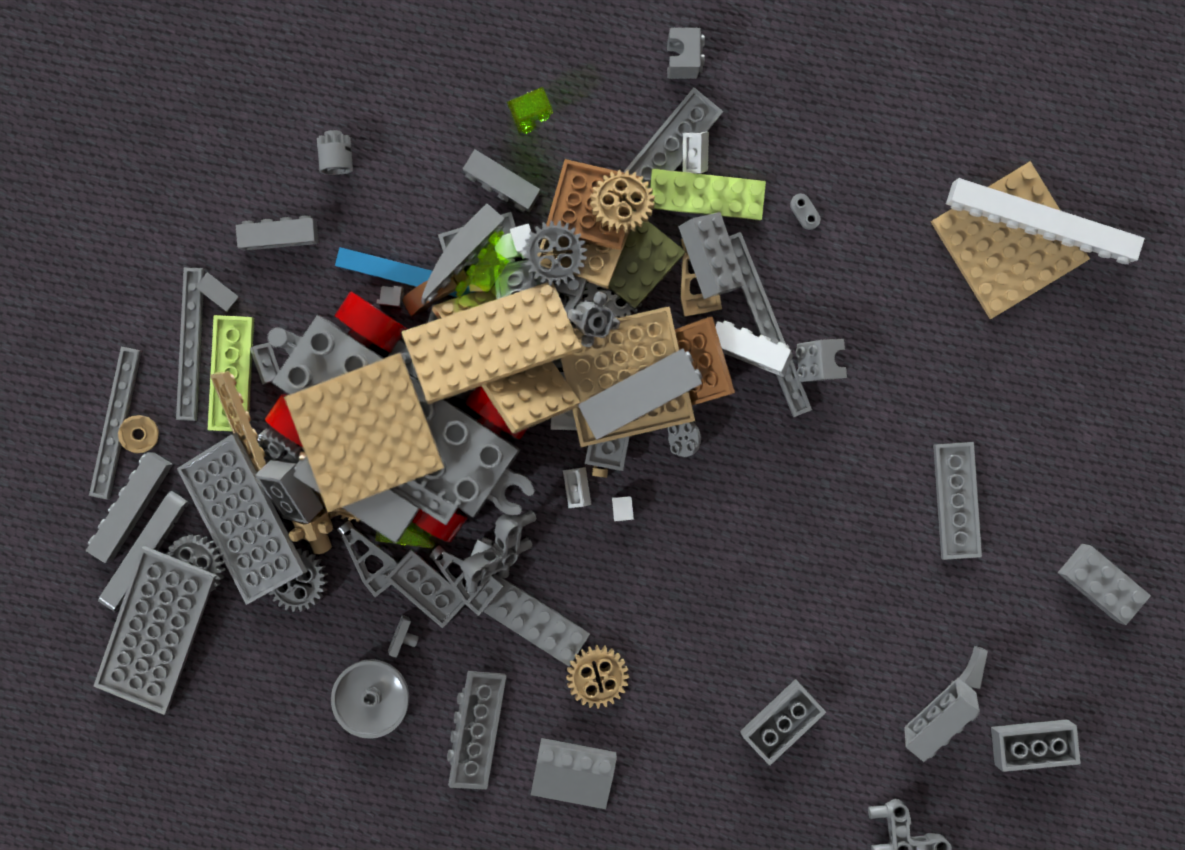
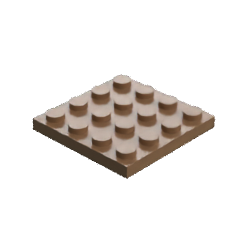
[546,159,640,250]
[675,317,735,406]

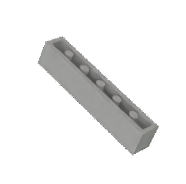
[86,452,173,563]

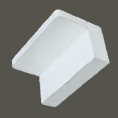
[683,132,709,173]

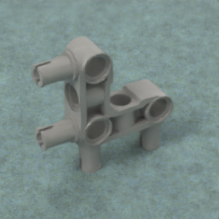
[460,510,536,594]
[868,799,952,850]

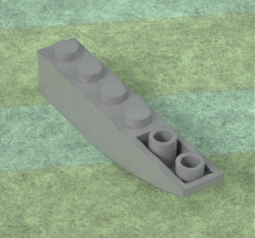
[421,204,504,305]

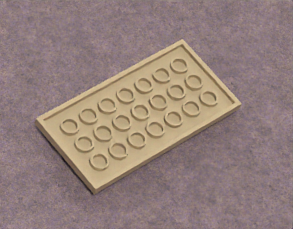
[402,282,581,404]
[432,285,581,434]

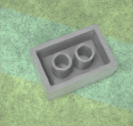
[255,460,323,524]

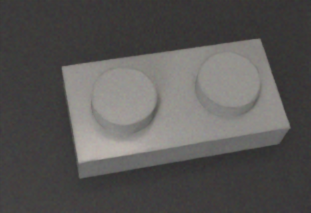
[250,343,280,384]

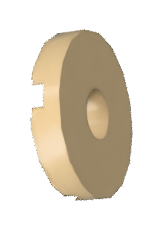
[118,415,159,453]

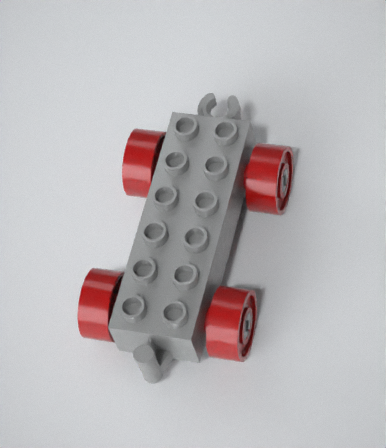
[265,291,535,542]

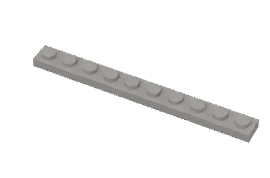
[729,232,812,417]

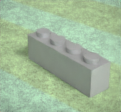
[463,149,541,212]
[236,216,319,251]

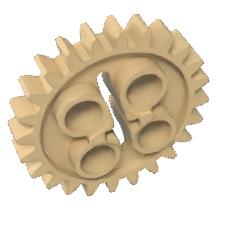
[591,170,655,233]
[566,645,629,709]

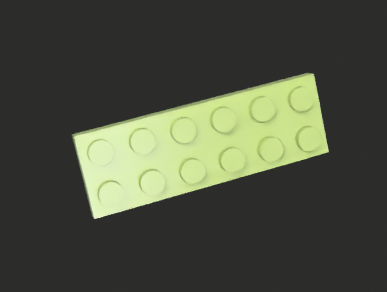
[650,169,766,220]
[208,315,254,431]

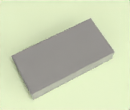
[195,272,239,312]

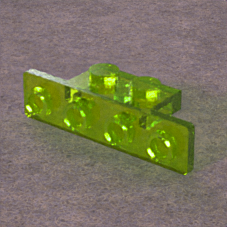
[455,230,509,298]

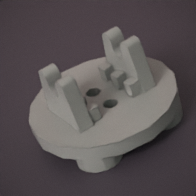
[668,422,701,457]

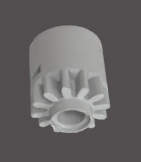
[317,130,353,175]

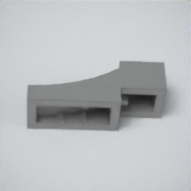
[951,646,988,689]

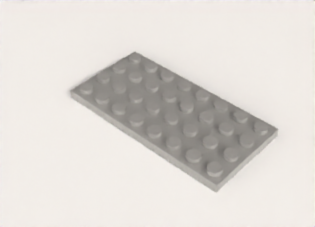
[177,433,307,605]
[94,546,217,715]

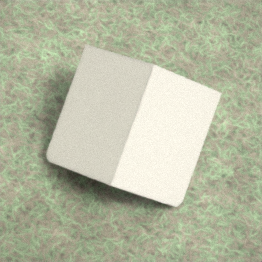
[612,496,634,521]

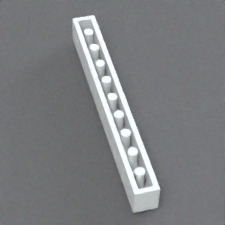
[946,178,1145,264]

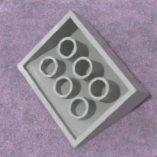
[531,738,617,809]

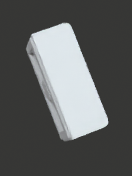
[563,467,591,508]

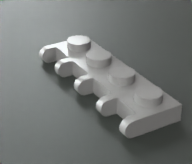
[391,478,461,525]

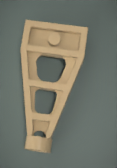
[680,239,722,317]

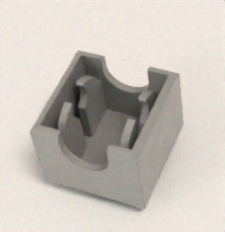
[667,28,705,79]
[796,339,847,382]

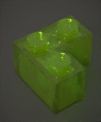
[507,87,553,134]

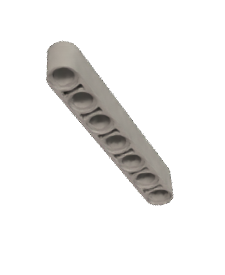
[98,491,189,612]

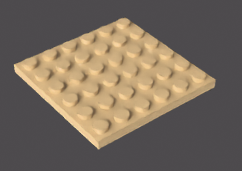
[931,161,1090,319]
[561,307,695,447]
[285,353,445,512]

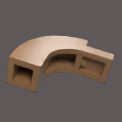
[402,269,470,316]

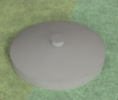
[331,659,410,738]

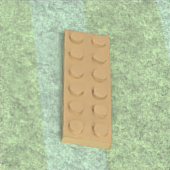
[210,371,266,473]

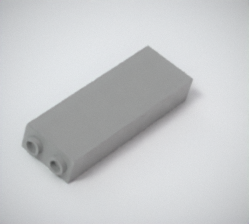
[578,349,703,440]
[293,455,420,543]

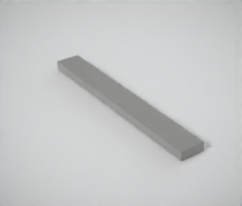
[176,268,205,421]
[89,346,142,500]

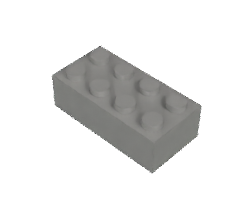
[678,212,746,299]
[1058,544,1151,625]
[905,678,980,762]
[740,679,826,766]
[991,720,1081,772]

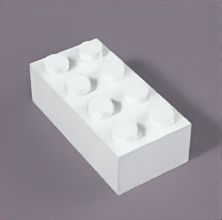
[715,321,793,377]

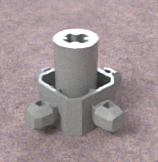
[568,291,620,347]

